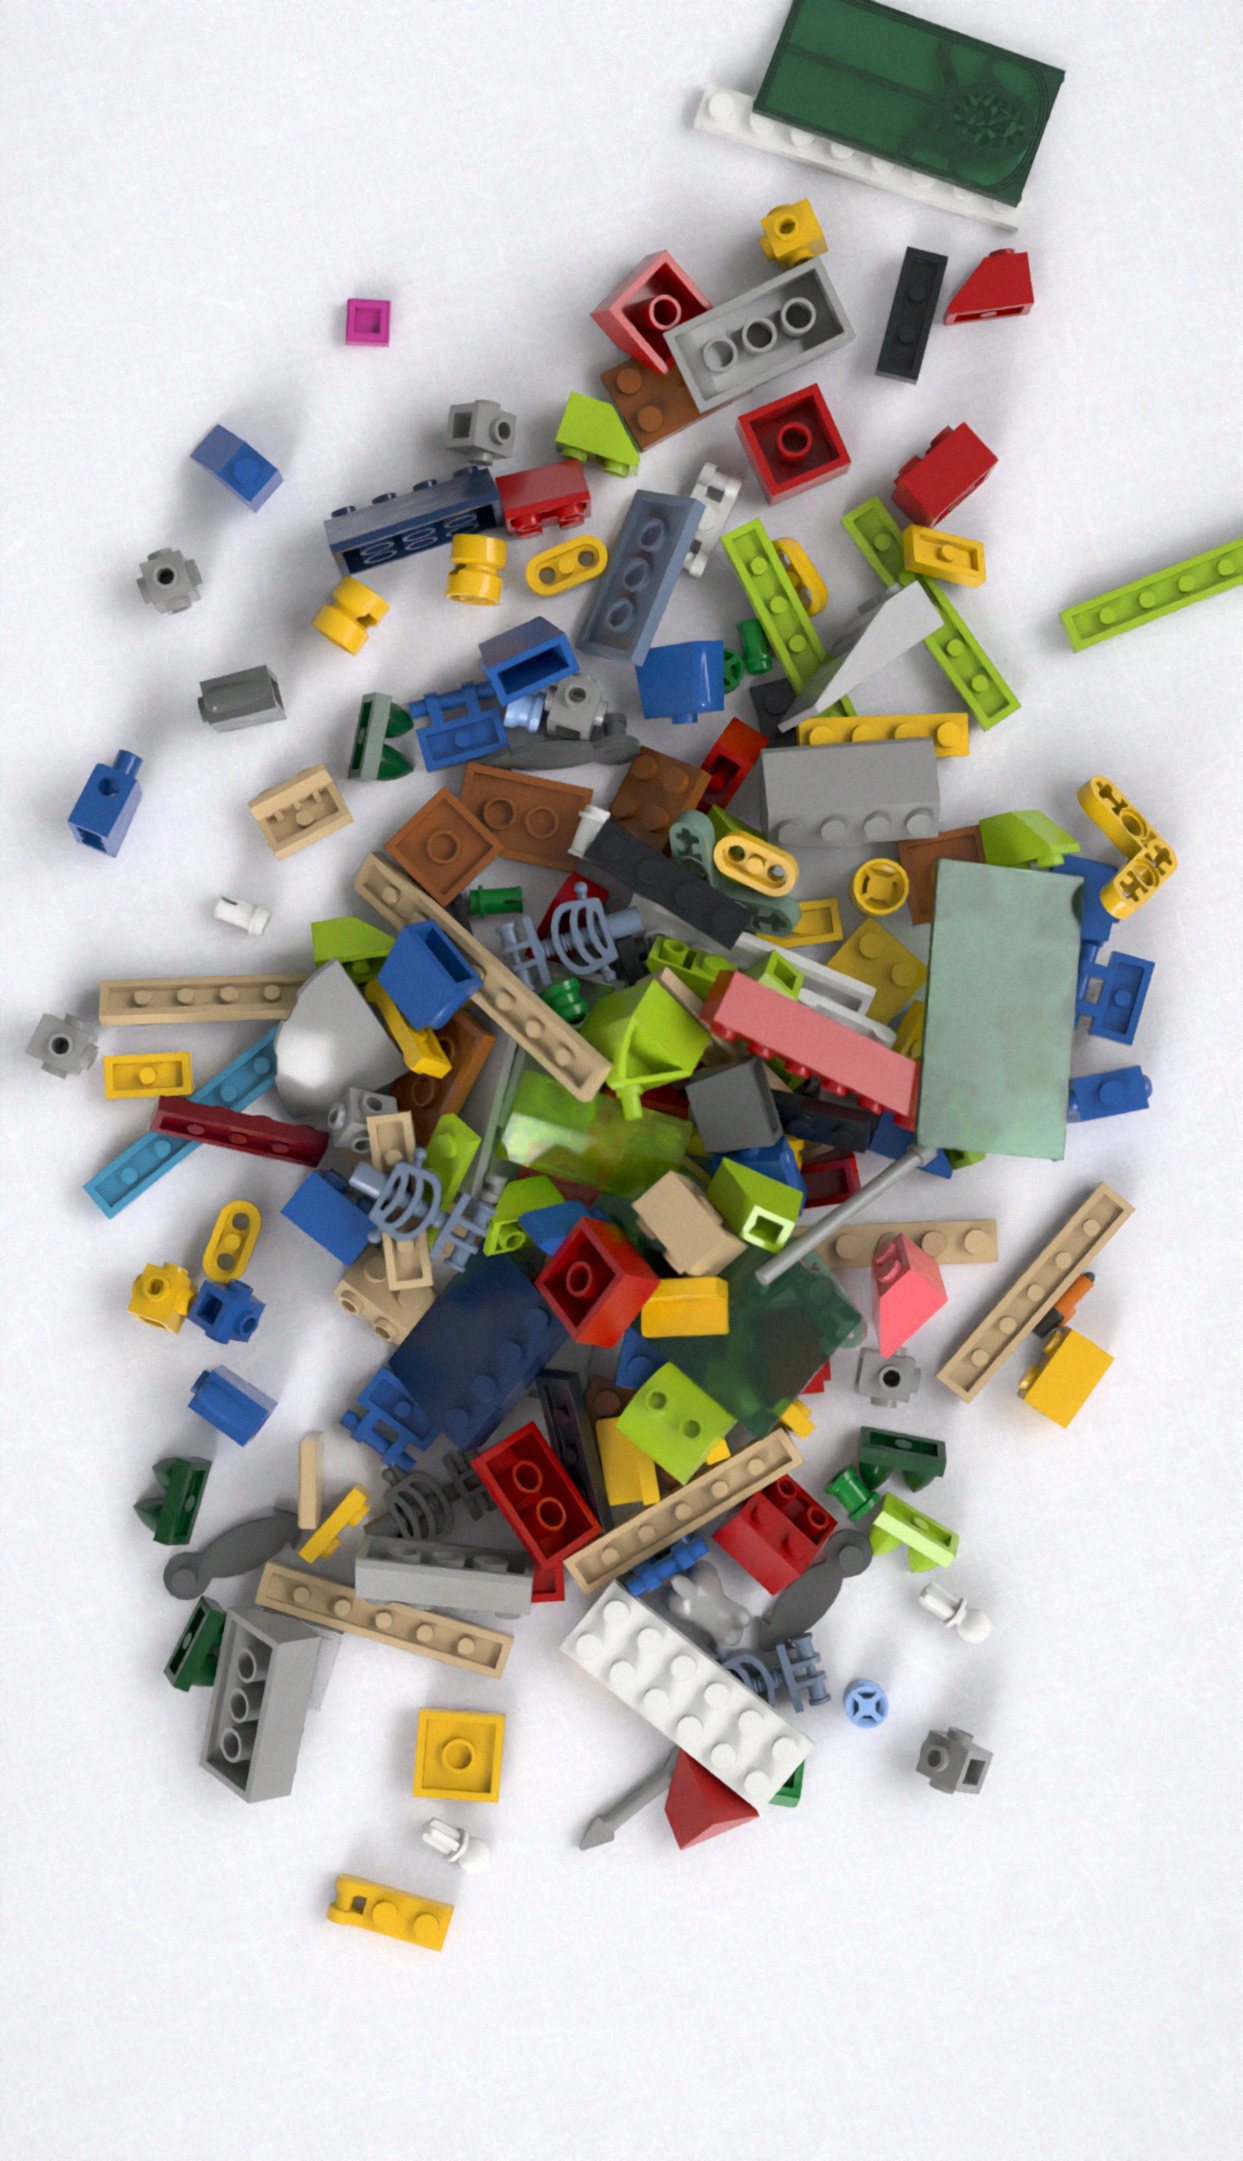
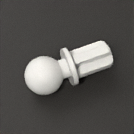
[918,1582,991,1644]
[420,1817,491,1873]

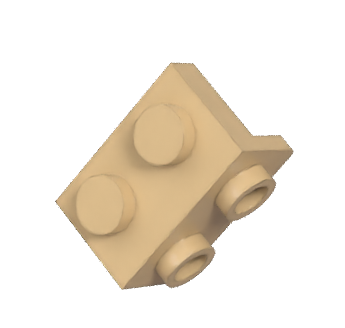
[247,763,354,861]
[332,1243,439,1346]

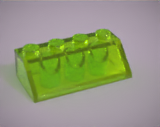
[493,1070,693,1201]

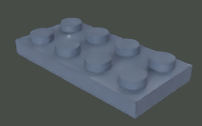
[574,489,706,667]

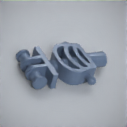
[495,882,645,990]
[348,1148,498,1273]
[713,1632,831,1713]

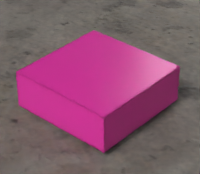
[345,299,391,347]

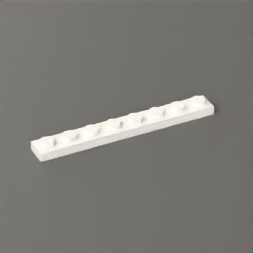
[694,82,1032,233]

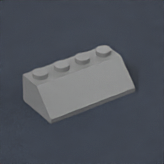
[760,736,940,849]
[457,1016,519,1197]
[355,1534,535,1619]
[199,1606,321,1804]

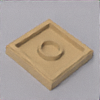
[298,1431,324,1529]

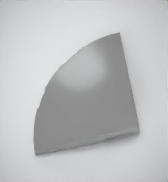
[273,956,411,1117]

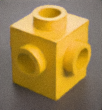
[758,198,829,273]
[127,1262,198,1335]

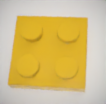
[825,916,933,1026]
[413,1707,506,1803]

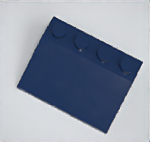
[323,466,505,577]
[387,1237,571,1452]

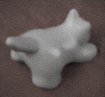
[662,1560,752,1651]

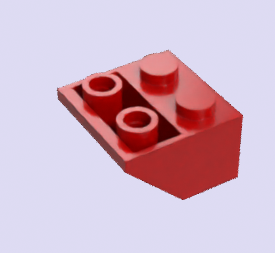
[495,458,591,540]
[711,1474,838,1596]

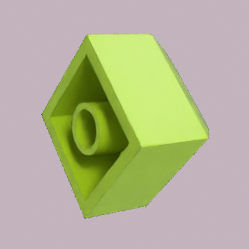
[578,978,712,1121]

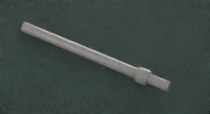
[755,1120,959,1286]

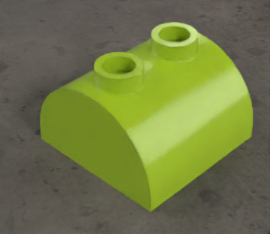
[616,1361,740,1486]

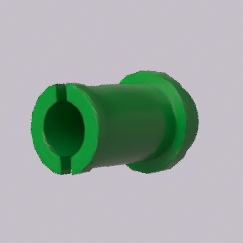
[736,618,775,676]
[469,885,523,919]

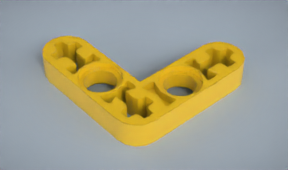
[1077,775,1178,919]

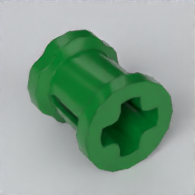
[823,1464,880,1522]

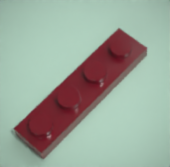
[149,1095,329,1168]

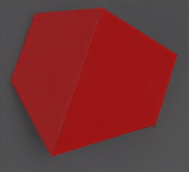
[800,1147,861,1209]
[664,1747,760,1851]

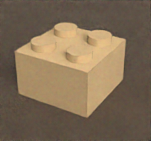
[631,1170,749,1278]

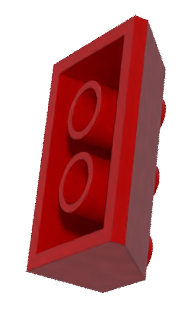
[470,1421,603,1574]

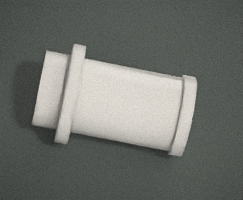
[567,804,611,862]
[214,892,272,936]

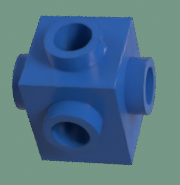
[186,1279,266,1344]

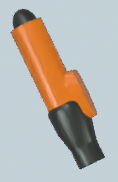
[1032,1272,1095,1340]

